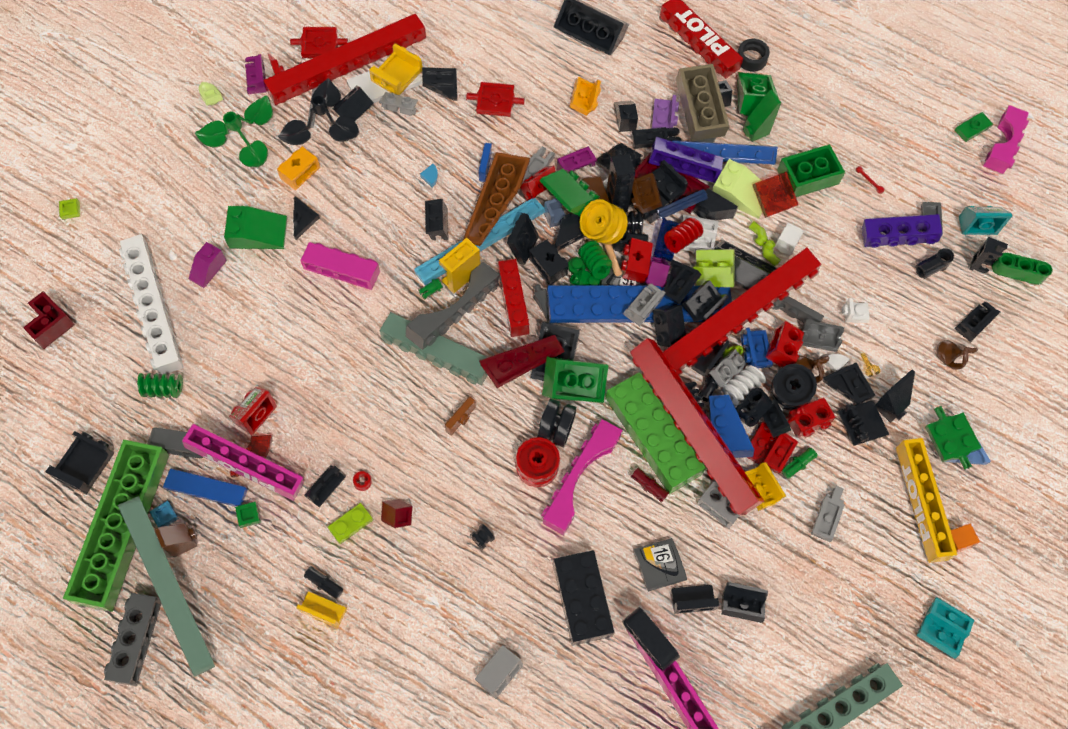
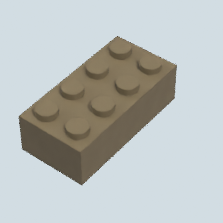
[675,64,730,141]

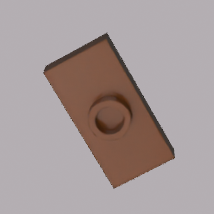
[445,397,476,436]

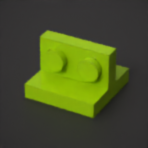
[693,249,735,287]

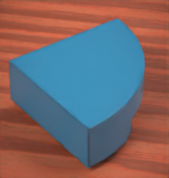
[420,164,438,188]

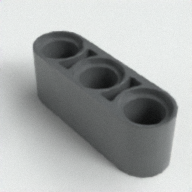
[147,428,203,458]

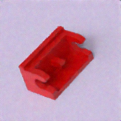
[520,165,556,201]

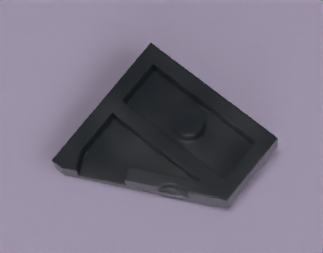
[664,260,701,304]
[822,363,875,405]

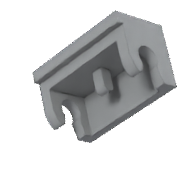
[623,284,666,327]
[475,645,523,699]

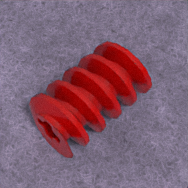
[664,217,703,253]

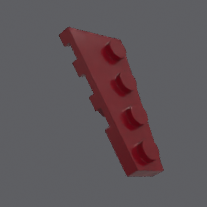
[479,335,565,389]

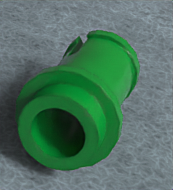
[418,279,443,300]

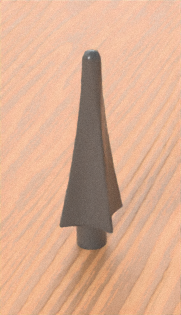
[533,285,550,322]

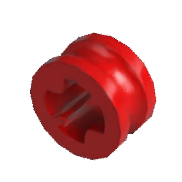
[353,471,372,491]

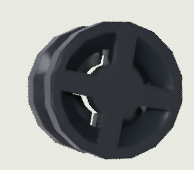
[470,524,495,550]

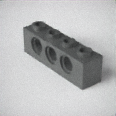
[104,593,161,687]

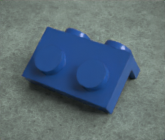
[741,327,773,369]

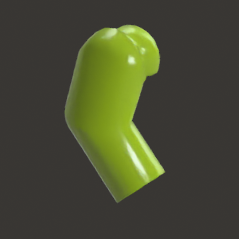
[749,221,768,246]

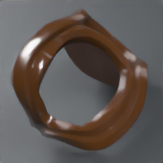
[936,340,978,370]
[795,356,830,383]

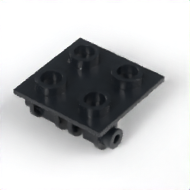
[596,143,643,170]
[837,400,889,446]

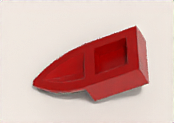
[267,53,284,75]

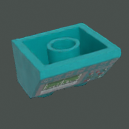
[959,206,1013,235]

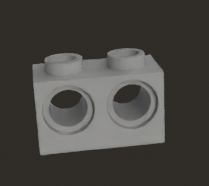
[697,481,740,529]

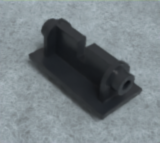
[304,465,346,508]

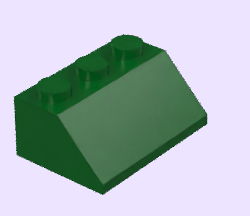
[540,169,600,217]

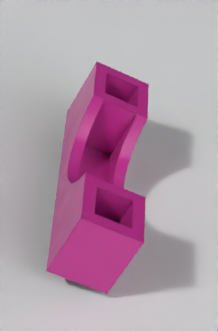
[983,105,1029,174]

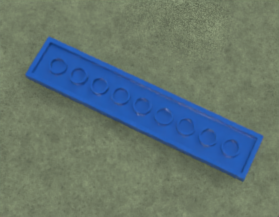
[547,285,732,323]

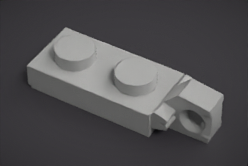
[811,486,845,542]

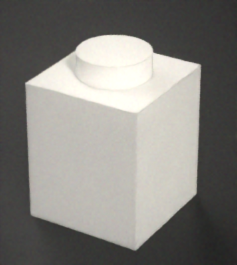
[774,223,804,256]

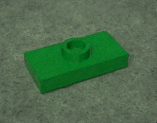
[954,112,993,142]

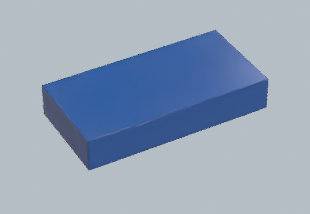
[479,143,492,182]

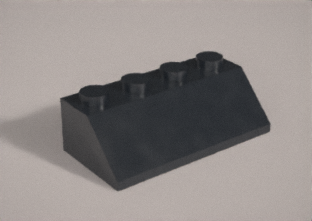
[554,0,629,55]
[714,240,777,290]

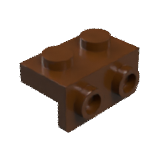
[632,173,662,214]

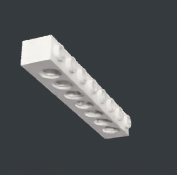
[119,234,184,376]

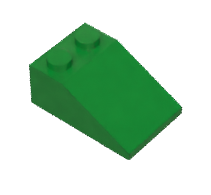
[737,72,779,116]
[224,206,287,249]
[542,357,609,403]

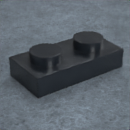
[762,399,791,438]

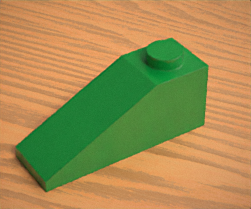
[743,90,781,142]

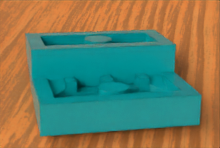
[917,597,974,659]

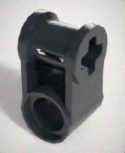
[735,388,772,427]

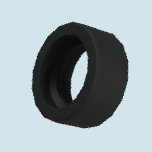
[737,38,770,72]

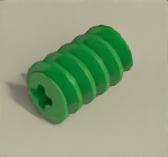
[578,240,612,279]
[137,373,183,398]

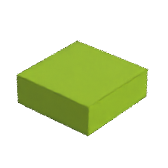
[59,198,80,220]

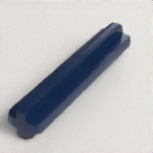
[657,189,708,219]

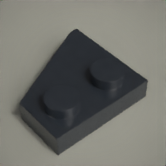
[422,67,457,101]

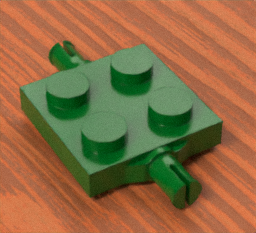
[925,406,982,470]

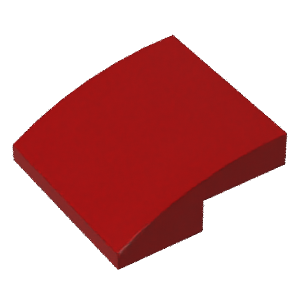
[747,422,798,474]

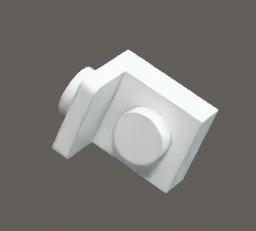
[842,298,870,323]

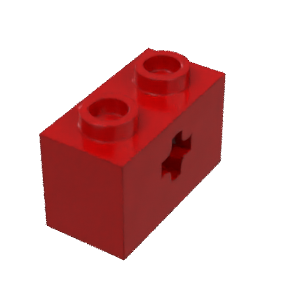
[621,238,653,283]

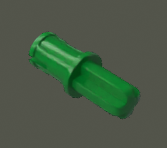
[782,447,818,479]

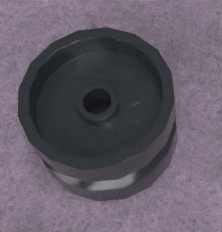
[770,364,817,411]
[537,398,577,448]

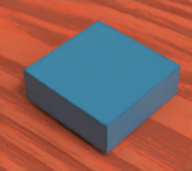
[149,501,179,527]

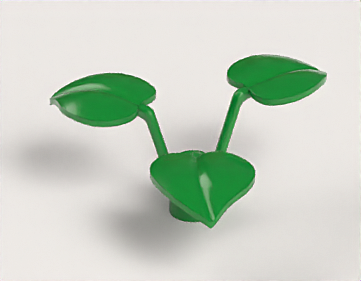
[195,95,273,167]

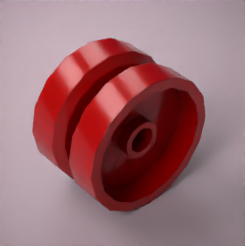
[516,437,560,488]

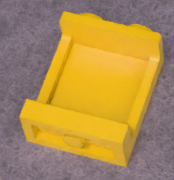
[369,44,423,95]
[439,238,481,294]

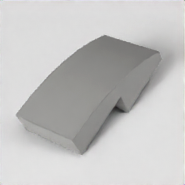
[709,349,746,388]

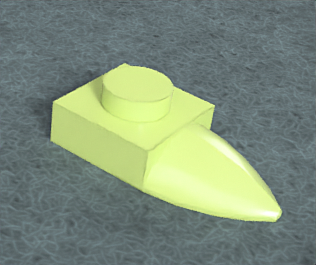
[198,82,223,106]

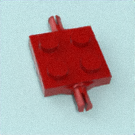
[290,27,348,58]
[466,82,525,117]

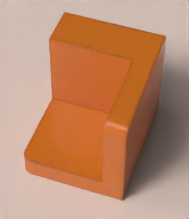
[950,523,980,552]

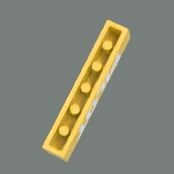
[896,438,958,563]

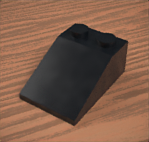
[530,321,581,381]

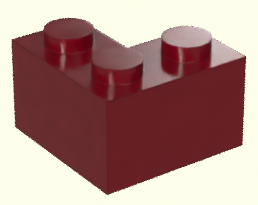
[23,291,75,349]

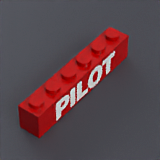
[660,0,743,79]

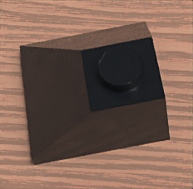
[875,369,915,423]

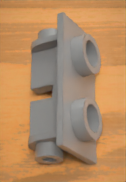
[379,92,418,116]

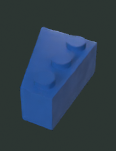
[709,395,754,458]

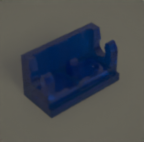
[653,218,679,262]

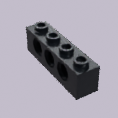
[606,154,635,212]

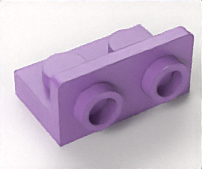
[652,95,679,128]

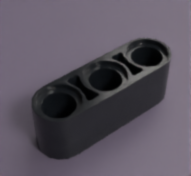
[622,607,680,671]

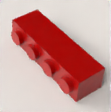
[498,259,530,337]

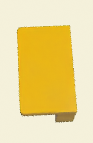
[296,591,347,628]

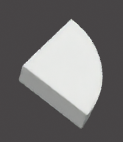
[825,354,850,372]

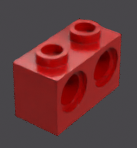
[766,321,804,368]
[786,397,836,438]

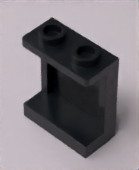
[45,431,114,495]

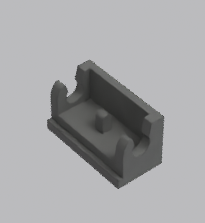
[801,320,844,352]

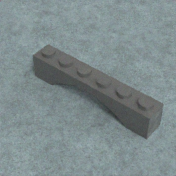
[405,262,500,350]

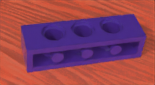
[649,137,723,183]
[862,214,943,248]

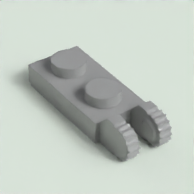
[523,146,555,181]

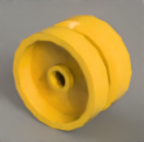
[580,199,628,245]

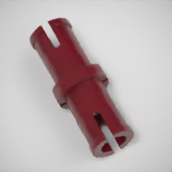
[630,467,669,503]

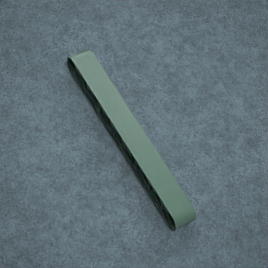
[118,496,215,677]

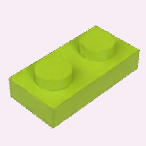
[327,503,373,544]

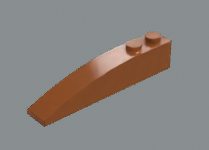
[463,152,530,246]

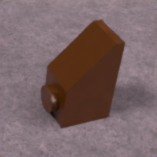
[154,523,198,558]

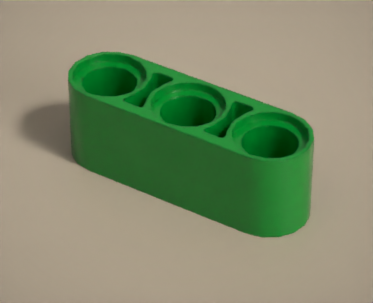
[992,252,1053,285]

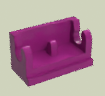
[245,54,267,94]
[556,146,597,172]

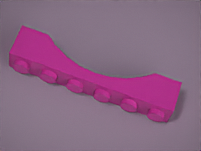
[541,419,623,536]

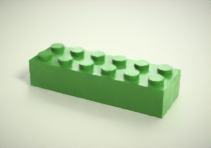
[605,372,706,495]

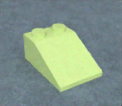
[712,159,773,219]

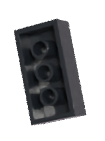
[553,550,615,646]

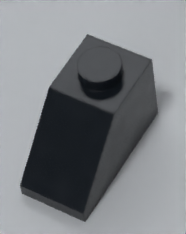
[614,100,638,132]
[694,188,738,221]
[555,214,586,251]

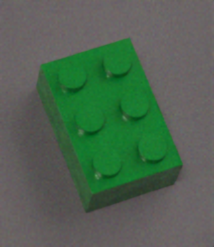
[777,144,845,199]

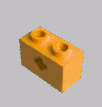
[277,146,320,190]

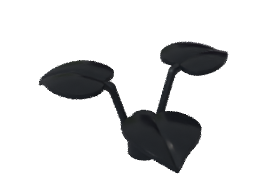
[278,78,359,145]

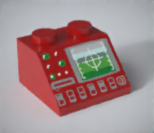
[229,387,277,436]

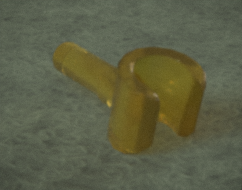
[861,353,880,377]

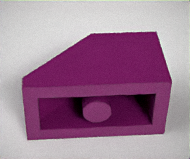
[188,242,227,288]
[645,256,670,287]

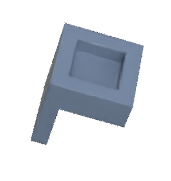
[544,198,566,228]

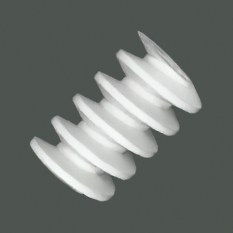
[723,365,766,406]

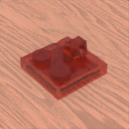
[753,172,799,218]

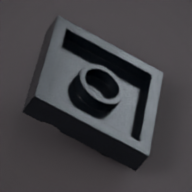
[507,213,539,265]

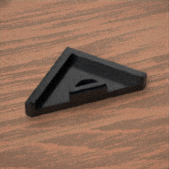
[293,196,320,240]

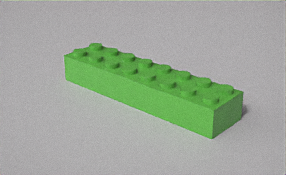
[63,439,169,612]

